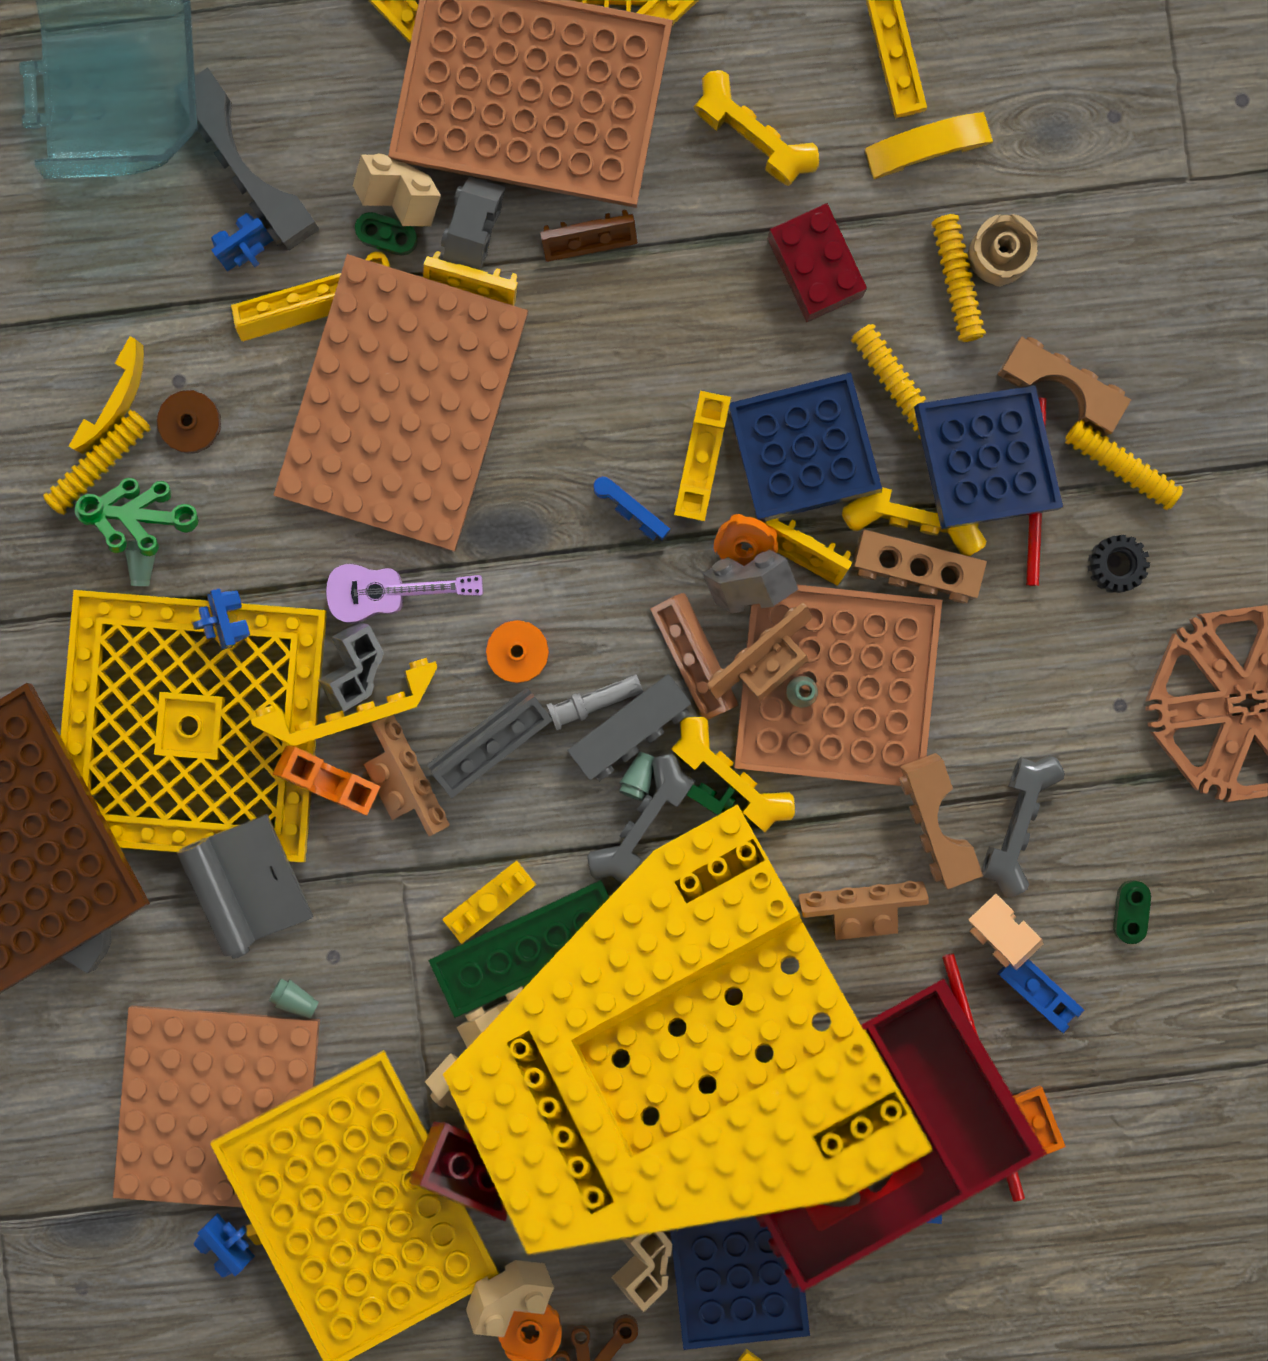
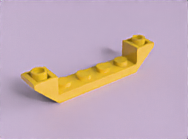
[250,658,438,746]

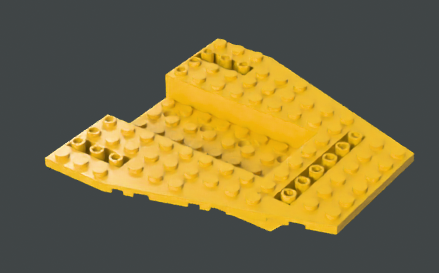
[443,804,932,1254]

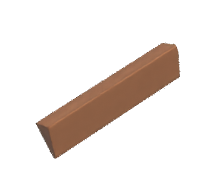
[650,593,738,720]

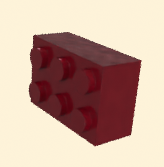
[767,203,867,323]
[409,1121,508,1222]

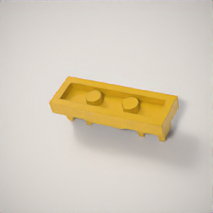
[423,251,518,306]
[765,518,852,586]
[442,860,536,944]

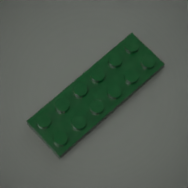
[428,879,610,1018]

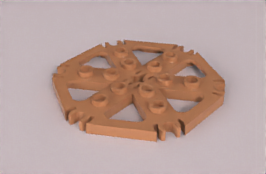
[1145,605,1268,802]

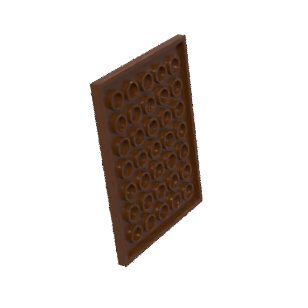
[0,683,150,994]

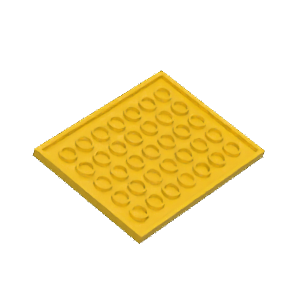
[210,1050,500,1361]

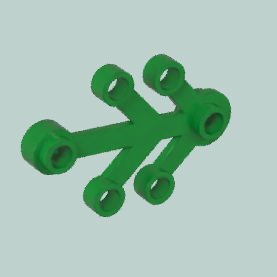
[75,478,199,556]

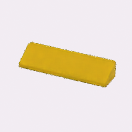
[231,273,341,342]

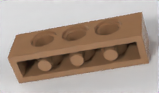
[851,530,987,604]

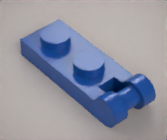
[594,476,670,541]
[997,959,1085,1034]

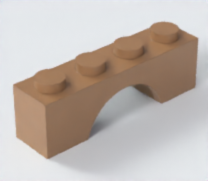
[997,337,1131,437]
[899,753,983,890]

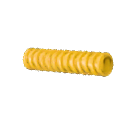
[931,214,986,342]
[851,324,926,440]
[43,410,151,515]
[1065,419,1183,510]

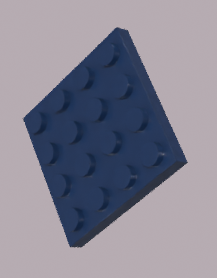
[729,372,882,522]
[914,386,1063,530]
[670,1216,810,1350]

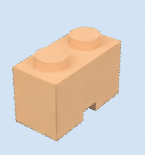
[968,894,1043,970]

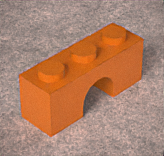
[273,745,380,816]

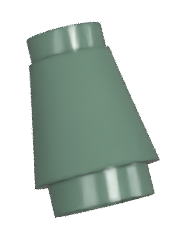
[125,540,156,586]
[786,676,818,708]
[619,752,654,801]
[269,978,319,1019]

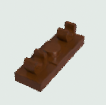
[540,210,638,262]

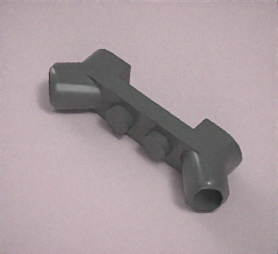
[587,754,695,884]
[982,755,1065,898]

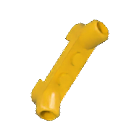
[693,70,819,186]
[842,487,987,556]
[671,717,795,833]

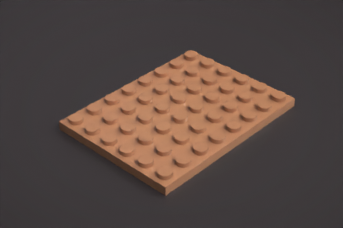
[388,0,673,208]
[274,254,529,551]

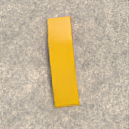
[864,112,993,179]
[68,336,144,454]
[674,391,731,521]

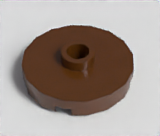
[157,390,221,454]

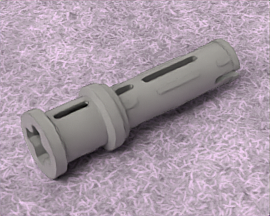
[547,674,643,730]

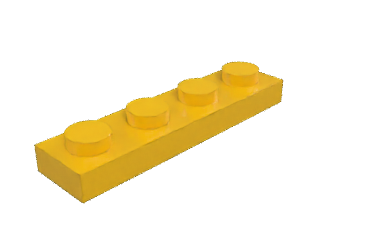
[866,0,927,119]

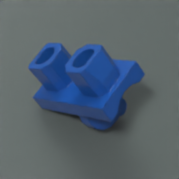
[211,213,273,272]
[193,588,250,650]
[194,1213,255,1277]

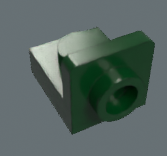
[686,782,736,816]

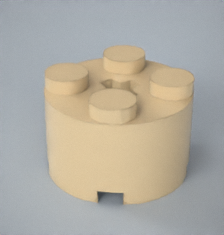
[968,214,1038,286]

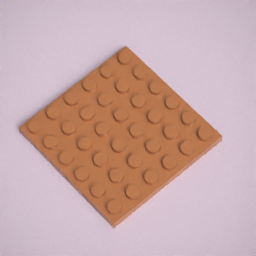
[734,585,942,786]
[113,1005,320,1208]

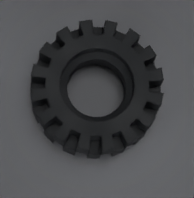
[1087,535,1150,593]

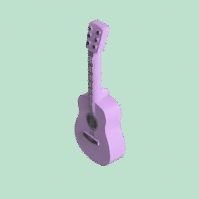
[326,564,483,623]

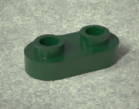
[355,212,417,256]
[1113,880,1151,944]

